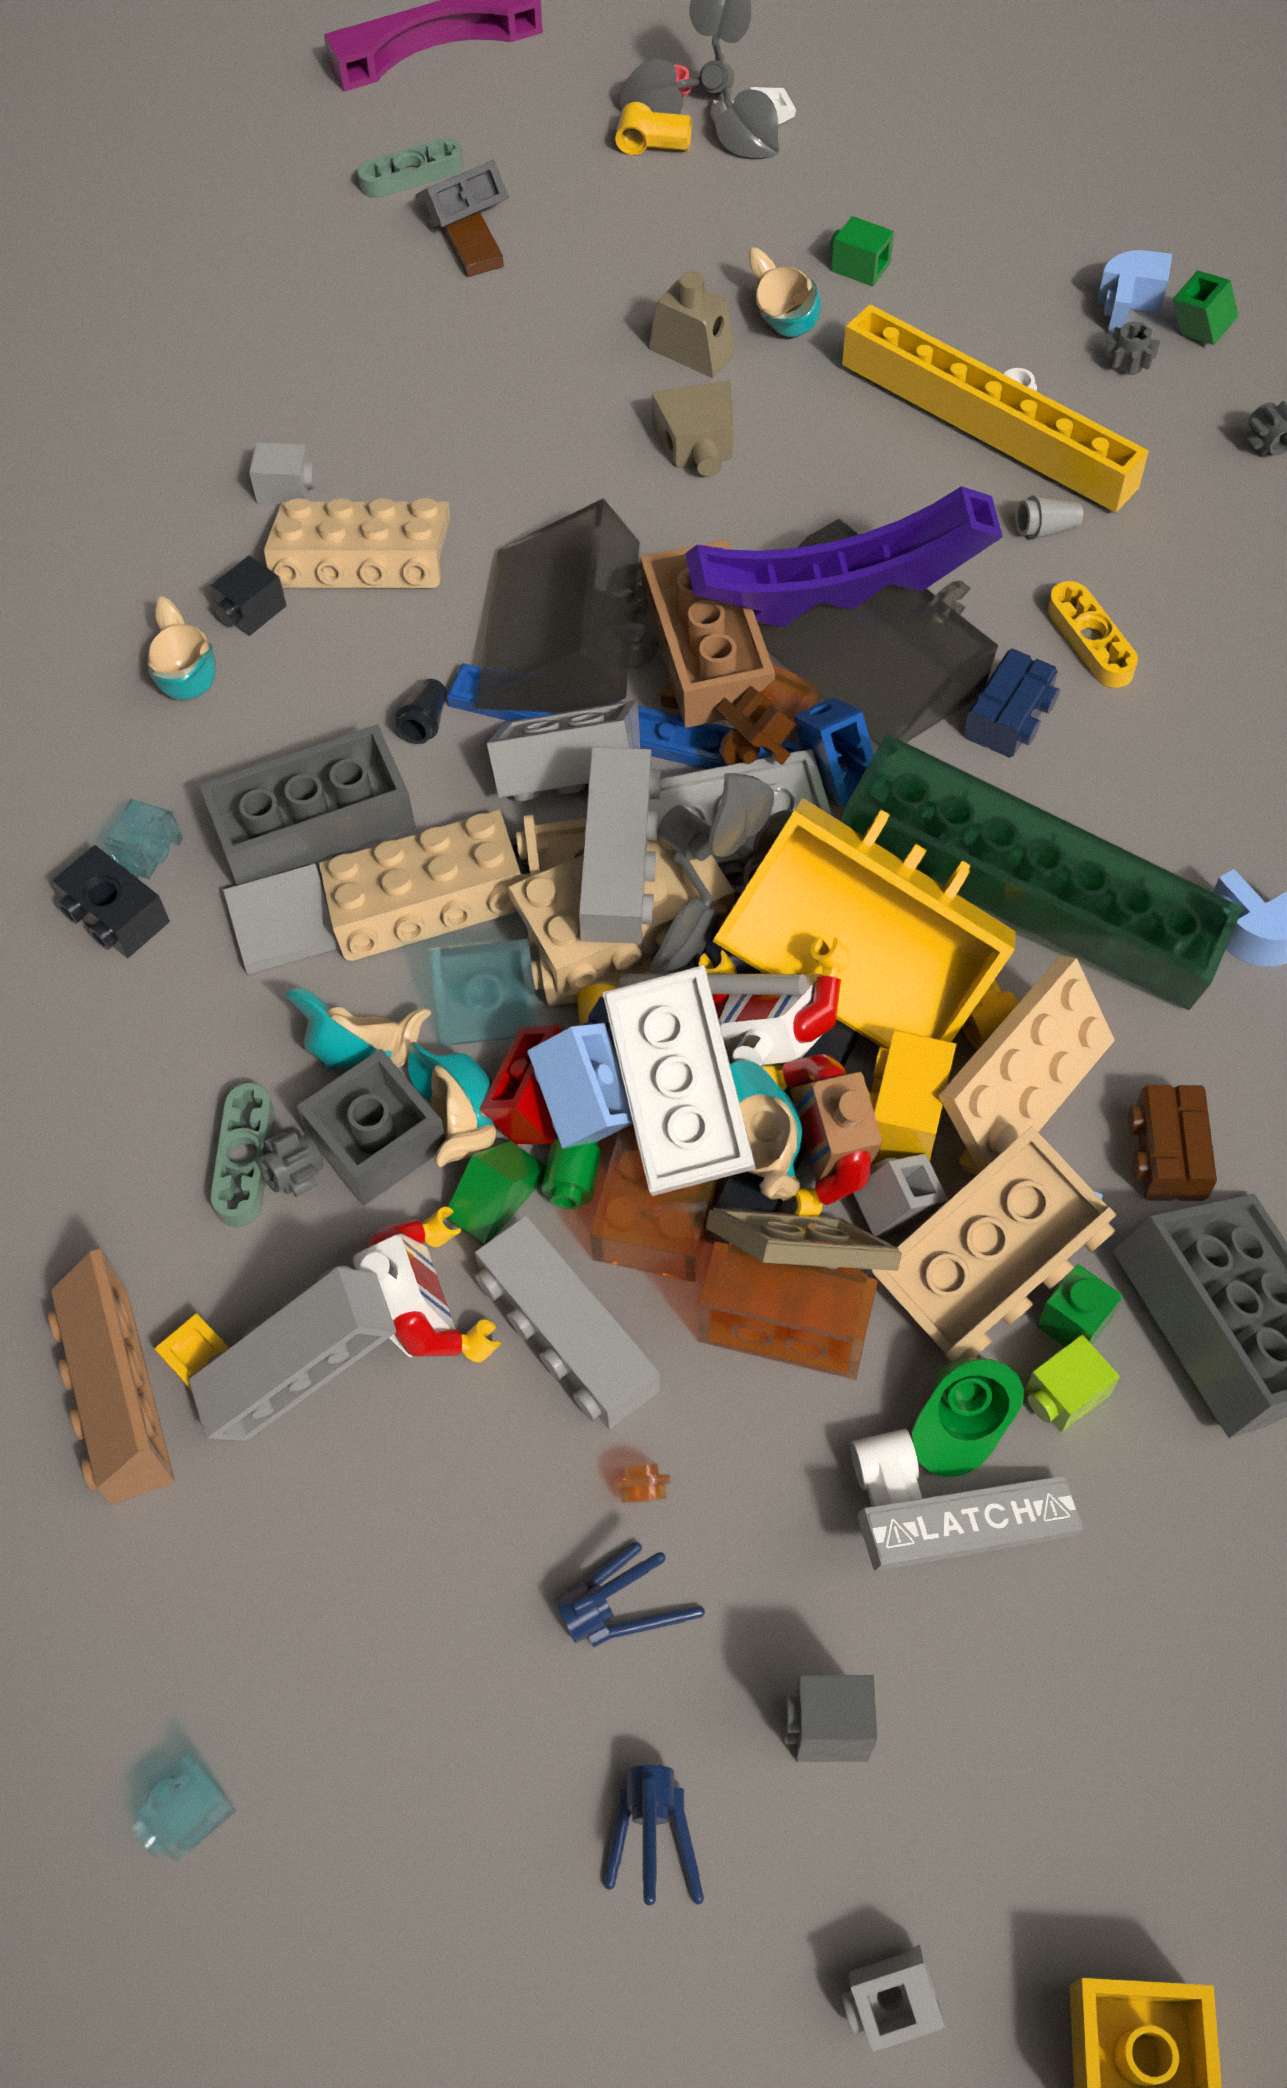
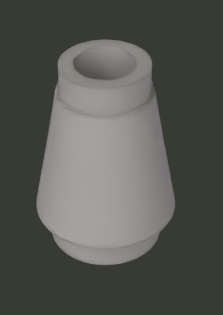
[1015,495,1083,539]

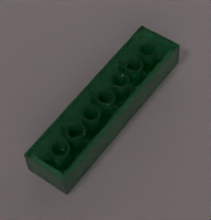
[840,733,1243,1011]

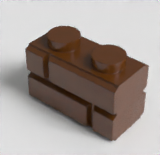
[1128,1085,1217,1201]

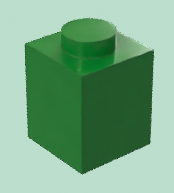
[829,216,894,287]
[1172,270,1238,345]
[1037,1263,1124,1347]

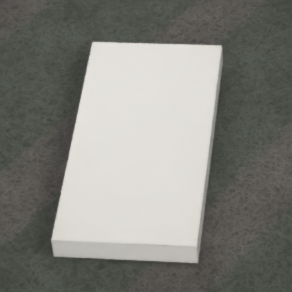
[603,965,756,1196]

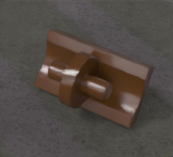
[716,686,797,765]

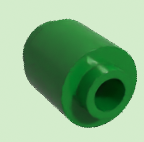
[542,1138,602,1210]

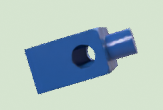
[793,698,883,808]

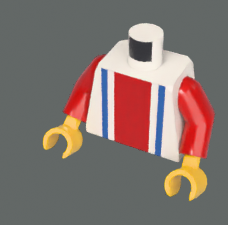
[698,937,851,1066]
[353,1207,501,1363]

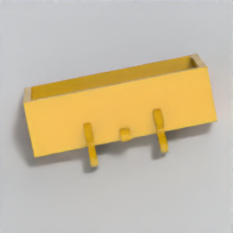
[713,798,1016,1049]

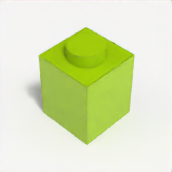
[1025,1334,1121,1433]

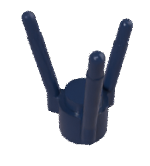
[555,1542,705,1648]
[604,1765,704,1906]

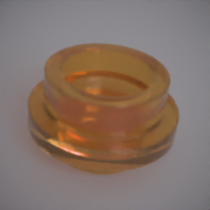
[614,1464,671,1503]

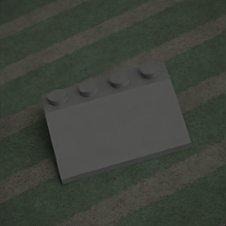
[1113,1194,1287,1438]

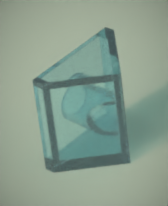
[429,937,539,1046]

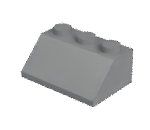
[487,700,640,801]

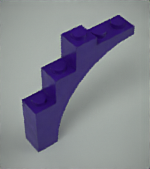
[685,486,1003,628]

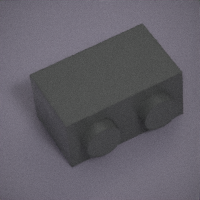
[784,1675,877,1762]

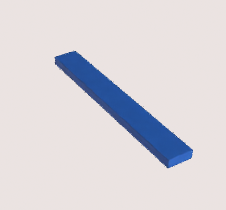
[447,663,802,770]

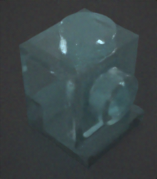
[104,799,183,879]
[132,1754,236,1862]

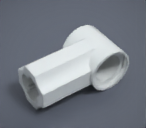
[850,1428,922,1507]

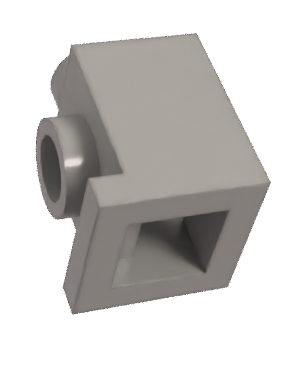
[842,1945,946,2053]

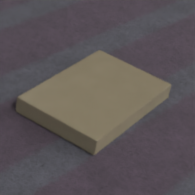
[706,1208,902,1271]

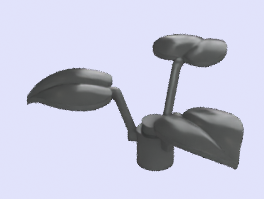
[620,0,779,159]
[647,773,794,973]

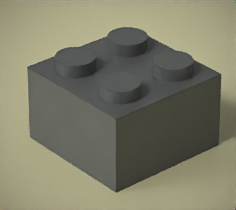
[296,1049,446,1205]

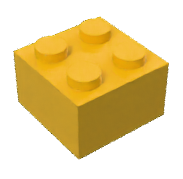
[869,1030,956,1166]
[1069,1978,1222,2088]

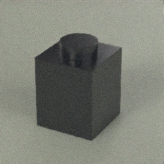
[211,555,287,636]

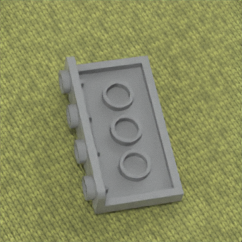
[649,749,832,880]

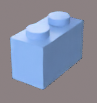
[527,1023,633,1149]

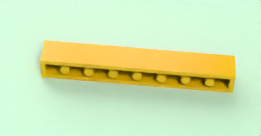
[842,304,1149,513]

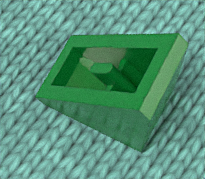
[446,1140,546,1246]

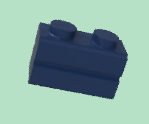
[964,648,1060,758]

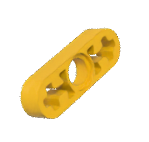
[1047,581,1138,688]

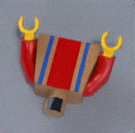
[762,1054,882,1216]

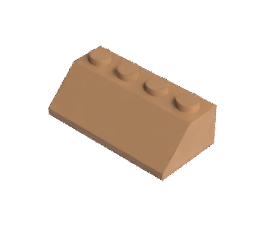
[640,539,775,728]
[48,1248,176,1505]

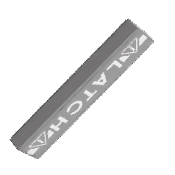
[857,1476,1084,1572]

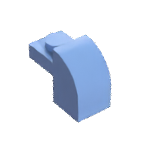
[1097,250,1172,334]
[1208,869,1287,966]

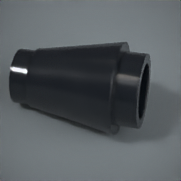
[396,679,447,744]

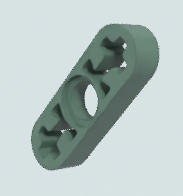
[358,138,463,198]
[211,1083,275,1227]

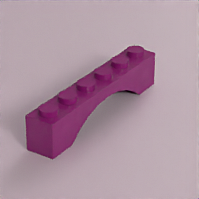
[324,0,543,92]

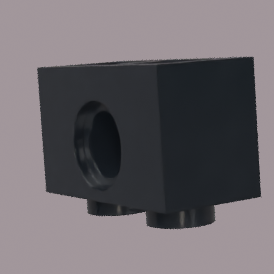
[52,845,170,959]

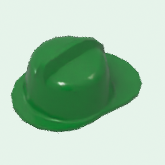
[912,1354,1024,1477]

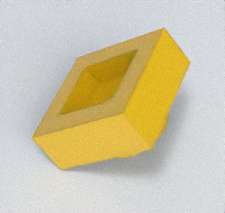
[154,1313,229,1392]

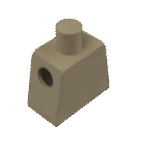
[649,272,735,378]
[652,380,733,476]

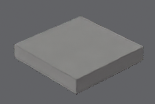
[223,864,340,975]

